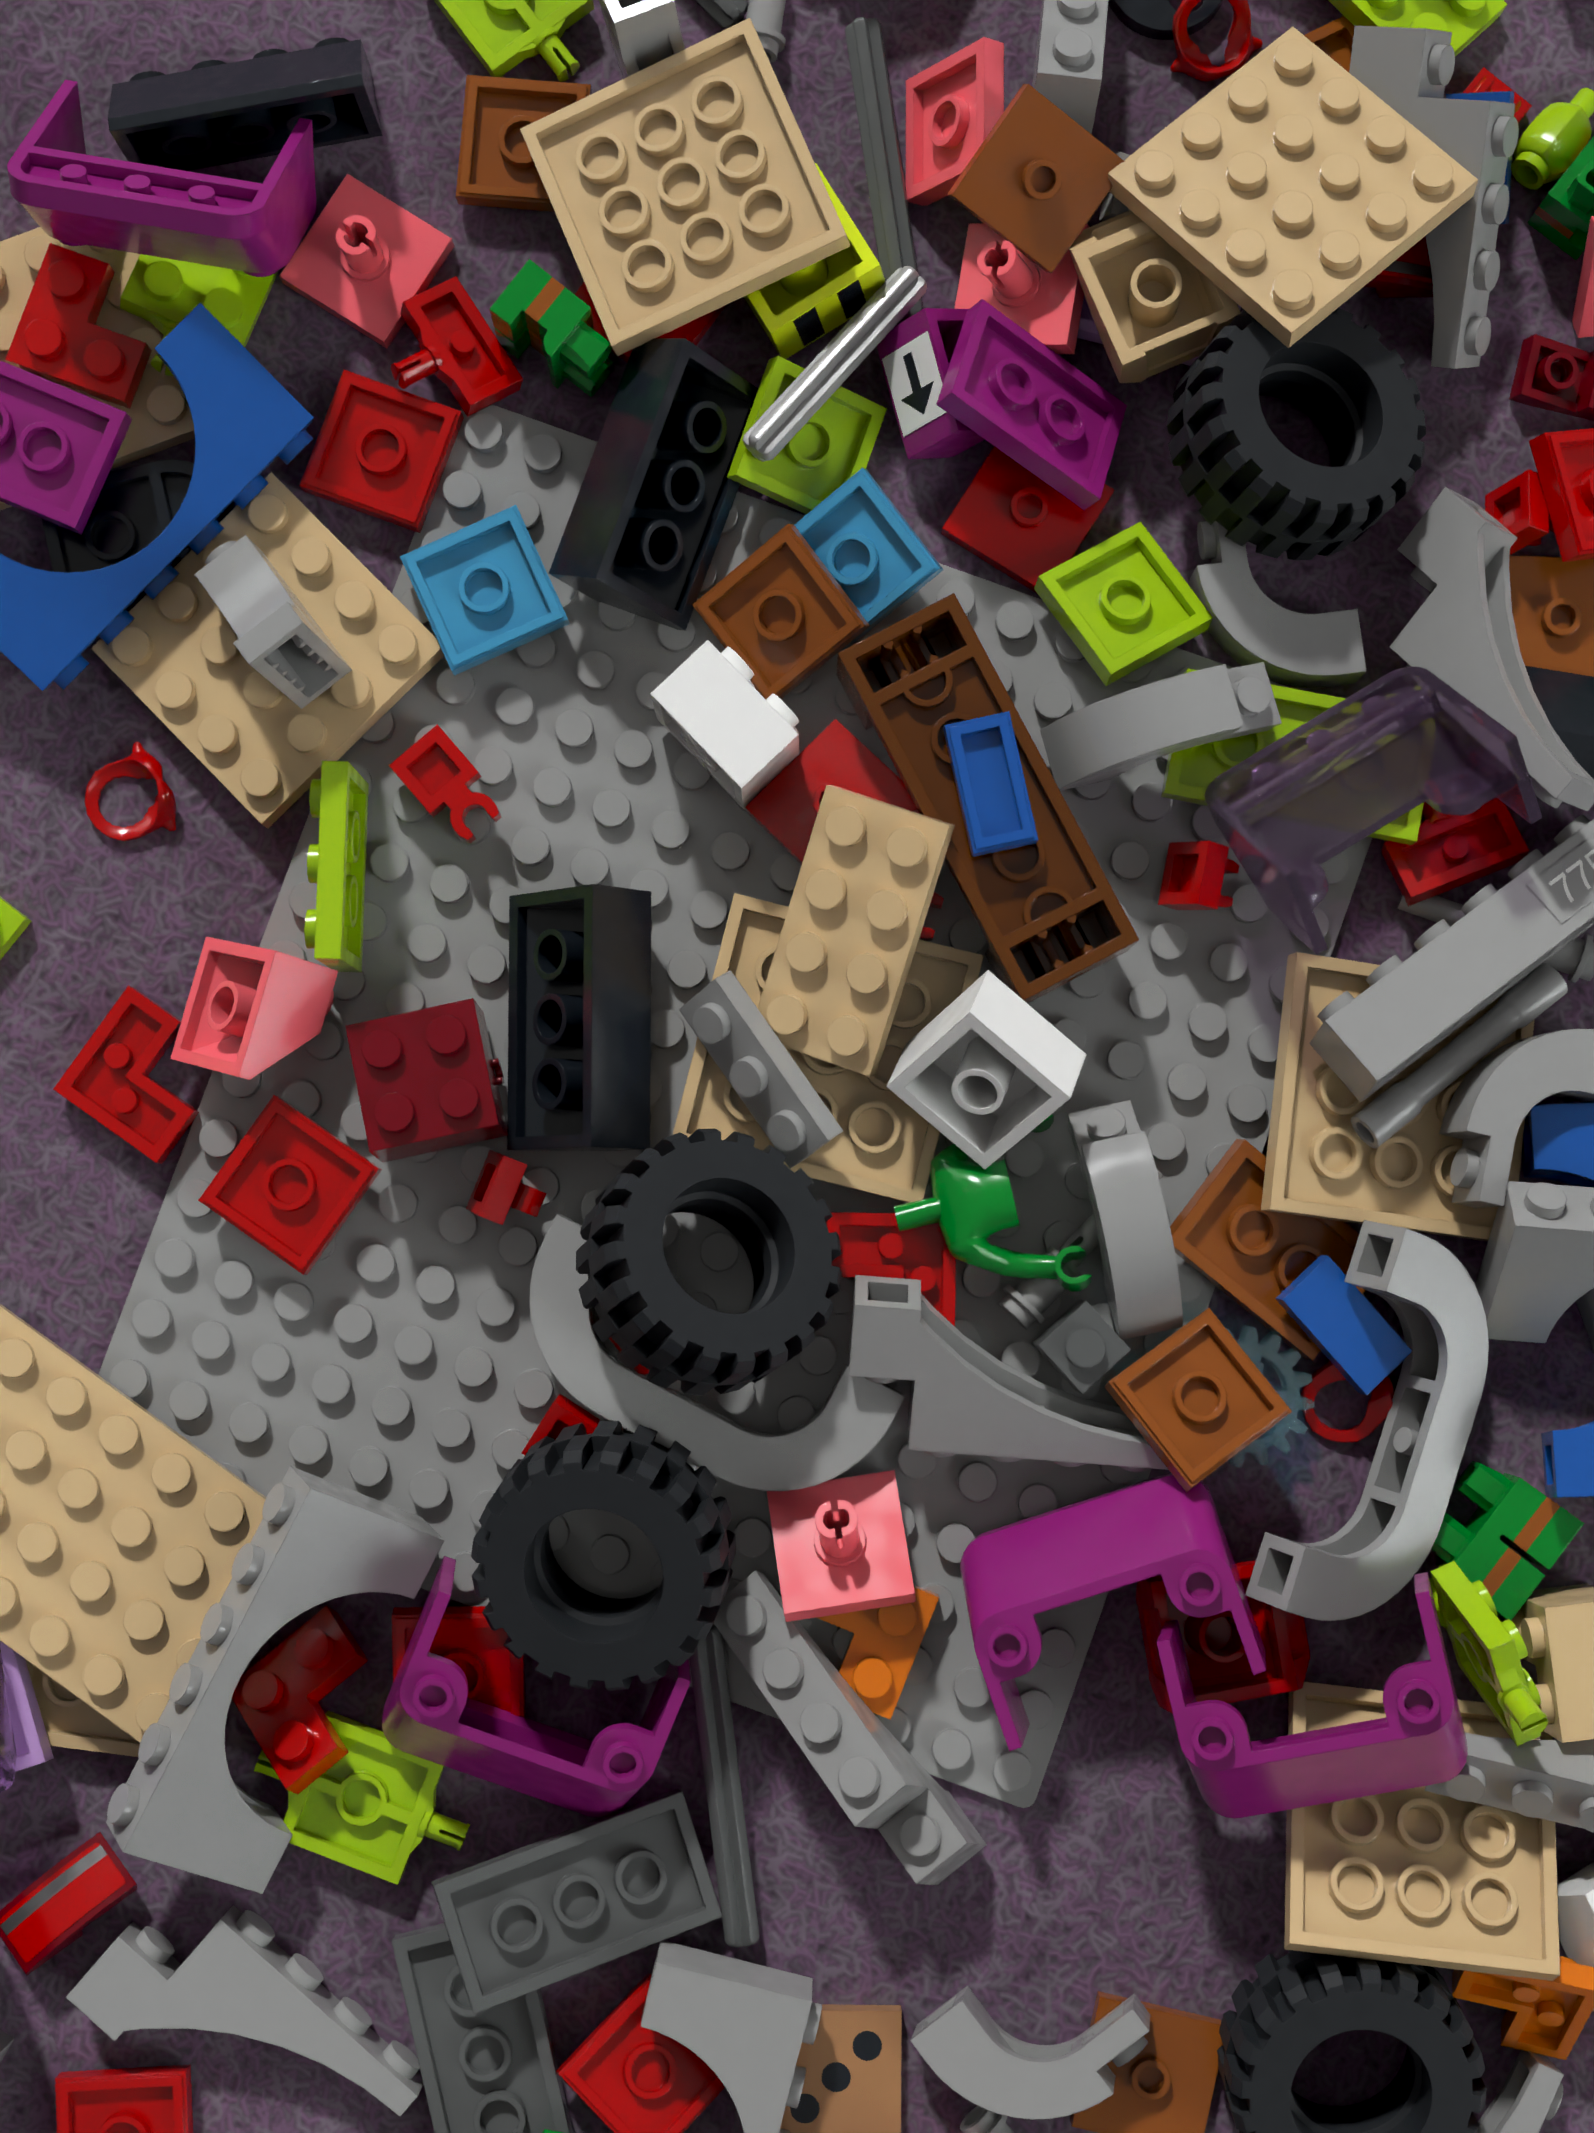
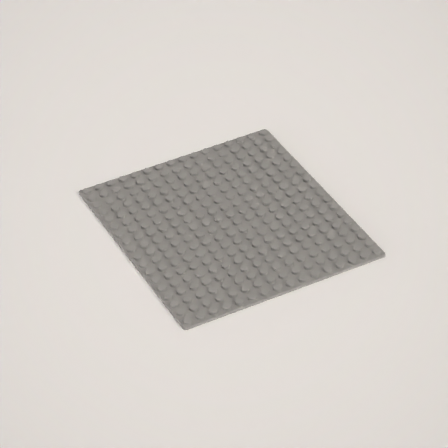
[98,405,1372,1808]

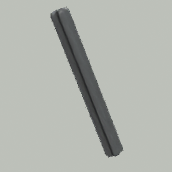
[845,17,923,323]
[689,1624,760,1947]

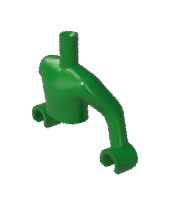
[894,1114,1092,1292]

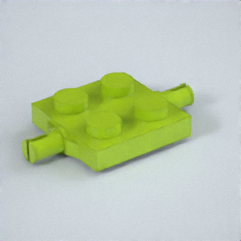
[434,0,594,82]
[120,254,279,376]
[1429,1561,1548,1746]
[254,1710,470,1885]

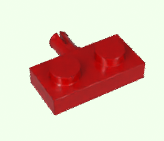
[391,276,523,417]
[1381,778,1529,907]

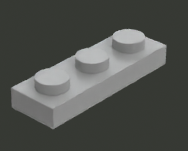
[679,970,843,1169]

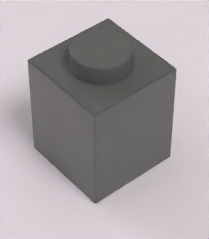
[1032,1300,1131,1394]

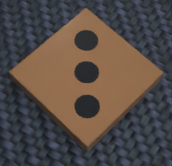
[780,2004,902,2133]

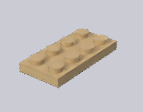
[758,785,955,1077]

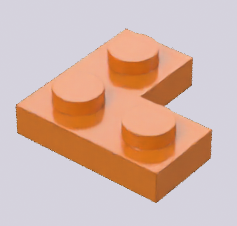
[816,1585,939,1720]
[1452,1956,1594,2060]

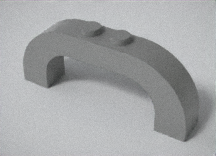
[529,1214,905,1491]
[1245,1220,1489,1621]

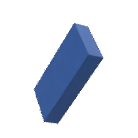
[943,711,1038,857]
[1275,1255,1412,1395]

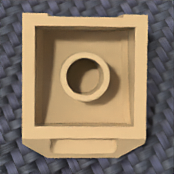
[1069,210,1241,383]

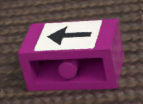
[877,308,985,459]

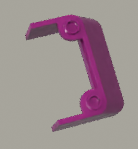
[7,80,317,277]
[960,1472,1266,1751]
[382,1556,691,1817]
[1157,1572,1468,1818]

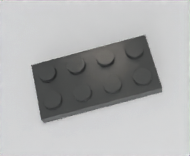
[431,1788,722,2014]
[392,1923,573,2133]

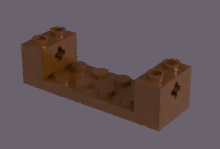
[836,593,1139,1004]

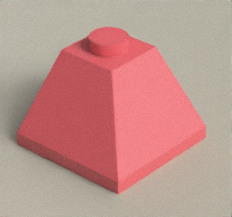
[170,937,338,1080]

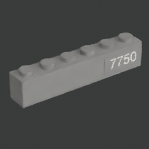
[1309,814,1594,1103]

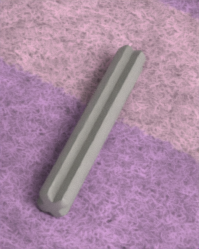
[743,265,927,462]

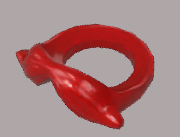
[1170,0,1263,82]
[85,741,176,842]
[1300,1361,1395,1443]

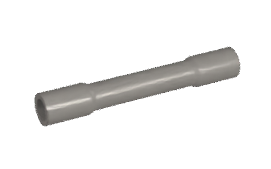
[1351,964,1568,1148]

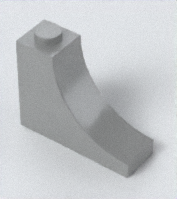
[194,535,352,709]

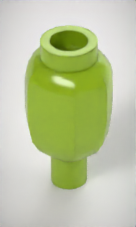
[1511,88,1594,189]

